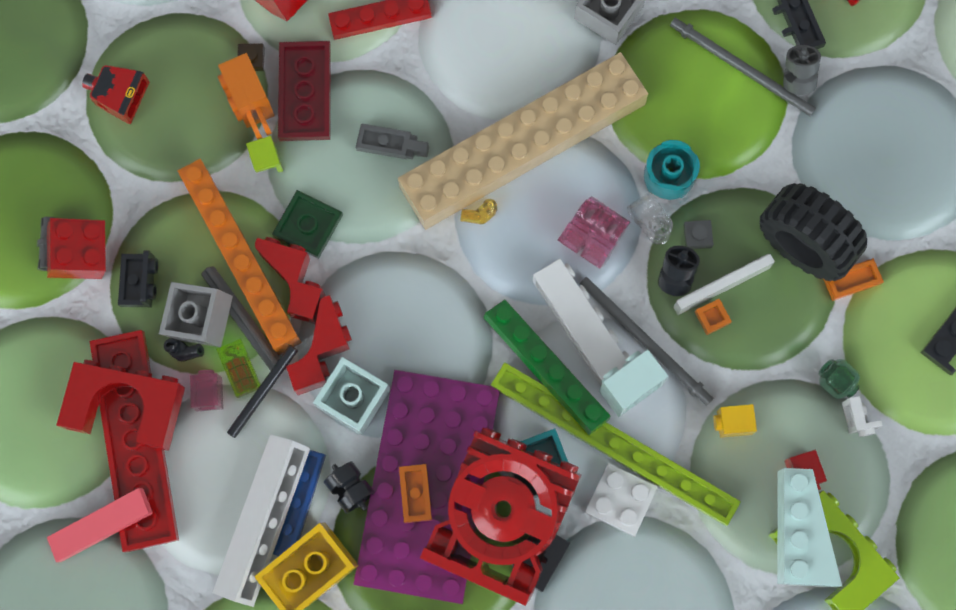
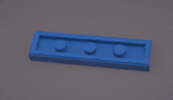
[273,450,326,556]

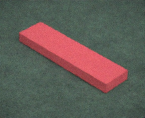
[47,488,153,562]

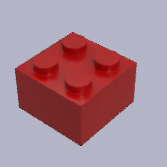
[47,218,106,279]

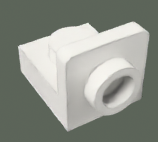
[842,396,883,437]

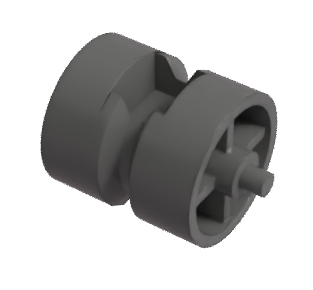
[783,45,821,95]

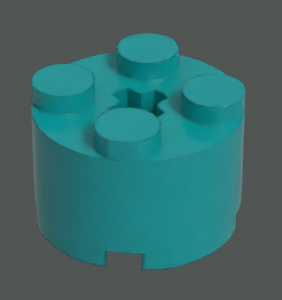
[644,140,700,200]

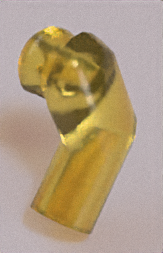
[460,199,497,224]

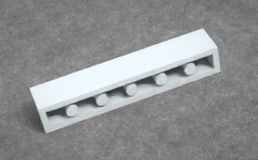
[533,259,630,386]
[212,435,310,607]

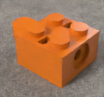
[217,53,275,140]

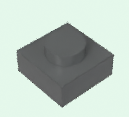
[683,220,714,249]

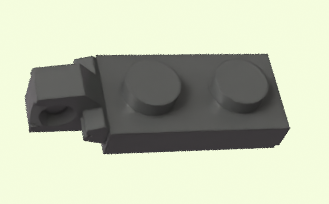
[355,124,429,160]

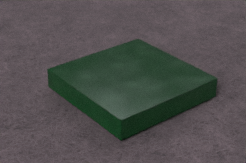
[272,190,343,259]

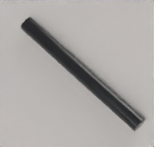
[227,345,298,438]

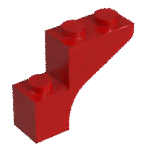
[255,237,325,325]
[286,295,352,396]

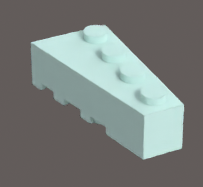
[777,468,842,587]

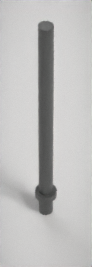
[670,17,816,116]
[580,277,714,406]

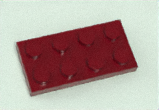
[278,41,331,141]

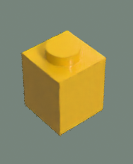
[713,404,757,438]

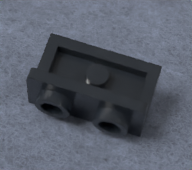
[118,250,159,307]

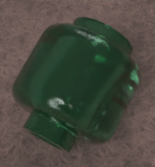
[818,359,860,399]

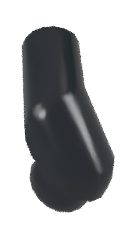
[164,338,204,362]

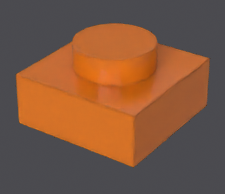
[694,299,732,335]

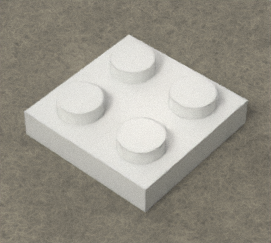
[585,463,658,537]

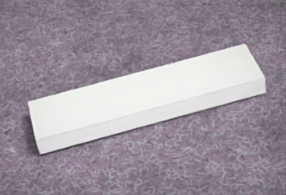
[673,254,775,315]

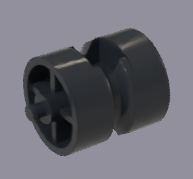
[658,246,700,296]
[324,461,375,514]

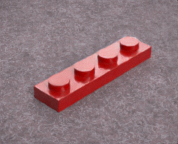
[328,0,432,40]

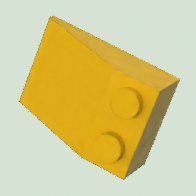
[254,522,359,610]

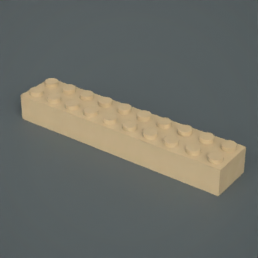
[398,52,648,230]

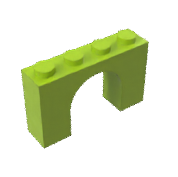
[769,490,900,610]

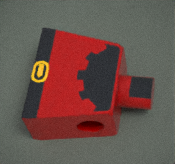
[82,65,150,125]

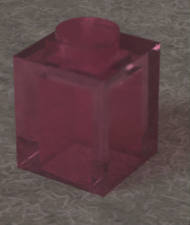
[190,370,223,411]

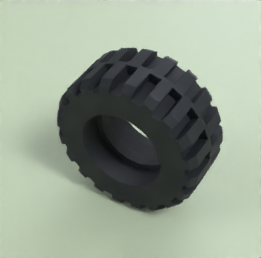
[759,183,868,281]

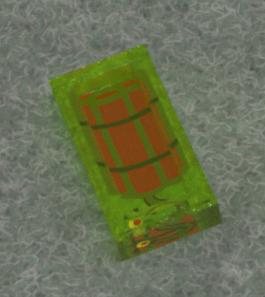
[216,338,261,398]

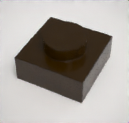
[237,43,265,71]

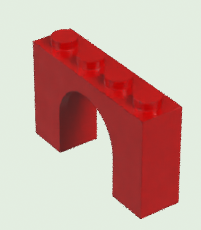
[56,359,185,451]

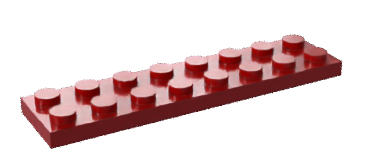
[89,330,179,553]

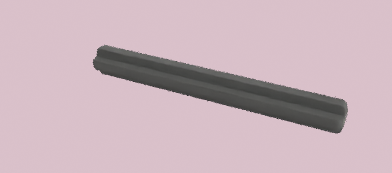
[201,266,280,371]

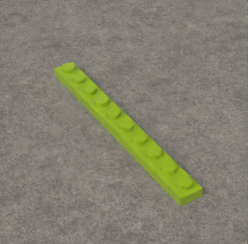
[491,362,741,526]

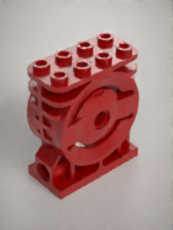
[420,427,582,606]

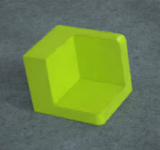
[246,136,283,173]

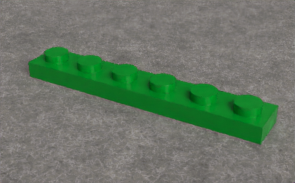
[484,299,611,435]

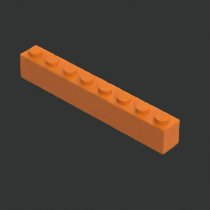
[177,158,302,355]

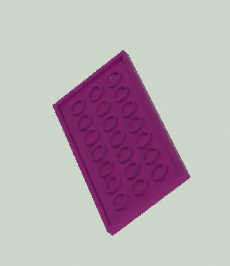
[353,370,499,604]

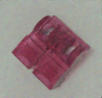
[557,196,631,269]

